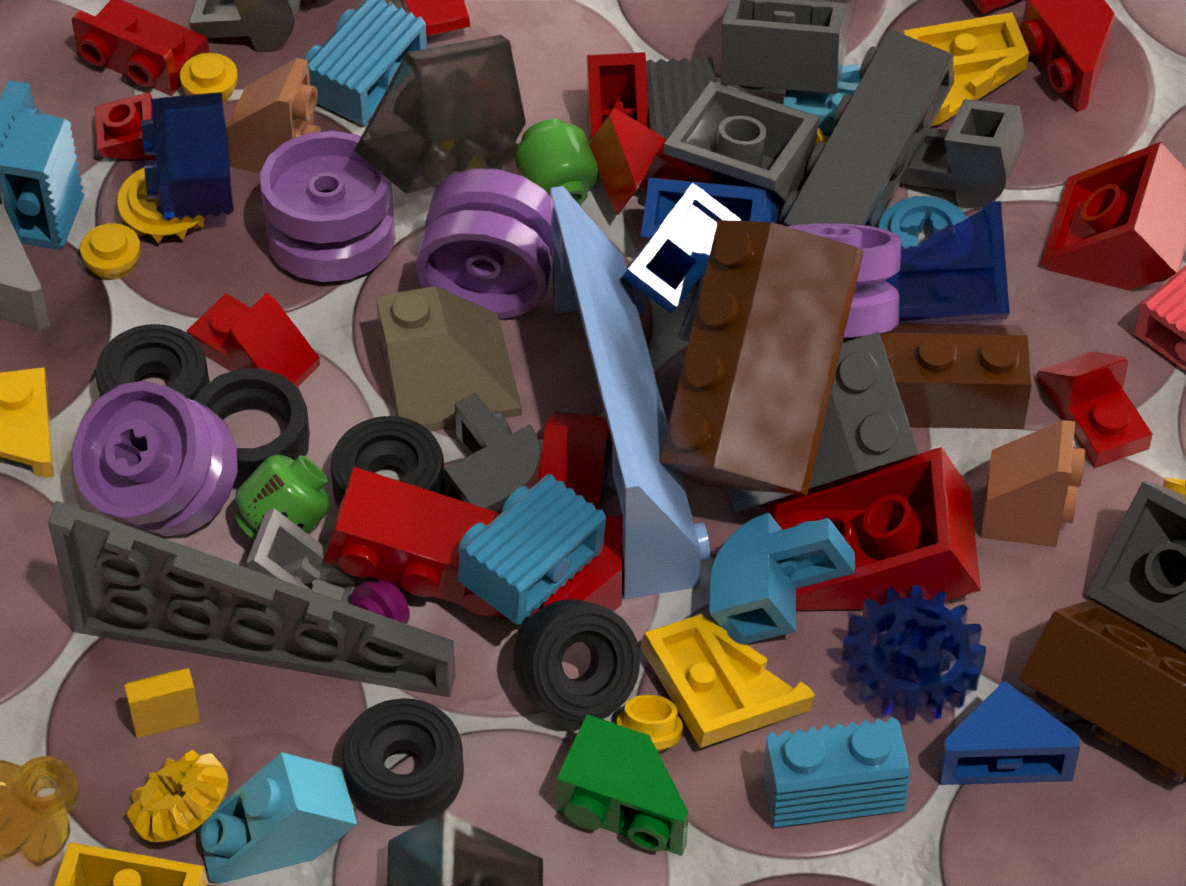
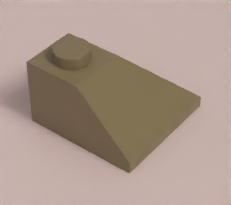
[376,286,522,431]

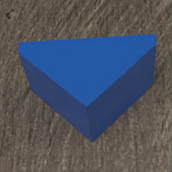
[939,680,1080,785]

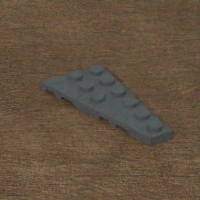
[48,501,456,698]

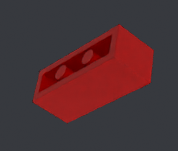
[323,467,508,619]

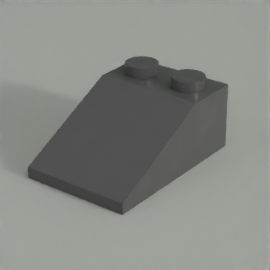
[726,331,919,513]

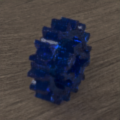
[842,585,986,722]

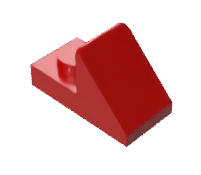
[589,107,711,215]
[186,293,320,387]
[1037,351,1153,468]

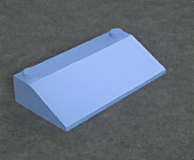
[551,186,710,599]

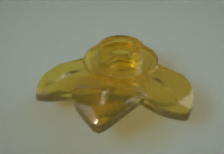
[0,756,80,867]

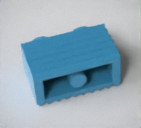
[304,0,427,126]
[0,111,85,250]
[458,474,606,625]
[763,716,911,828]

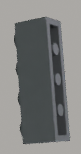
[780,29,954,228]

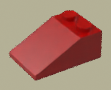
[767,447,981,610]

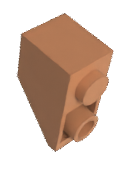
[226,58,321,173]
[981,420,1085,547]

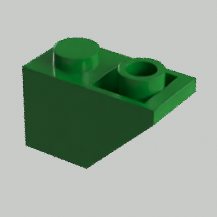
[557,714,689,856]

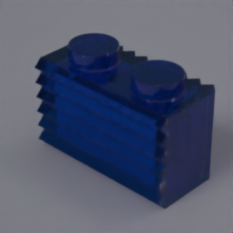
[141,92,234,221]

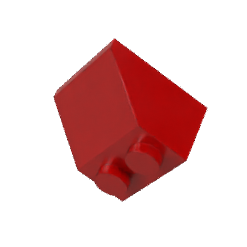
[1041,142,1186,291]

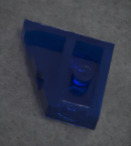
[885,201,1010,323]

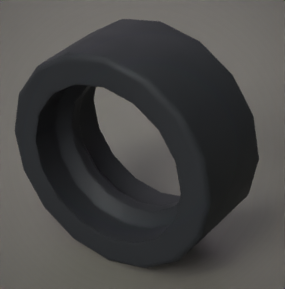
[194,368,310,489]

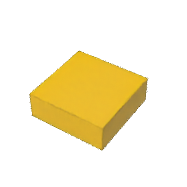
[124,668,201,738]

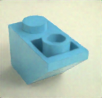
[197,752,357,883]

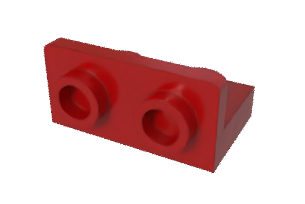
[71,0,210,96]

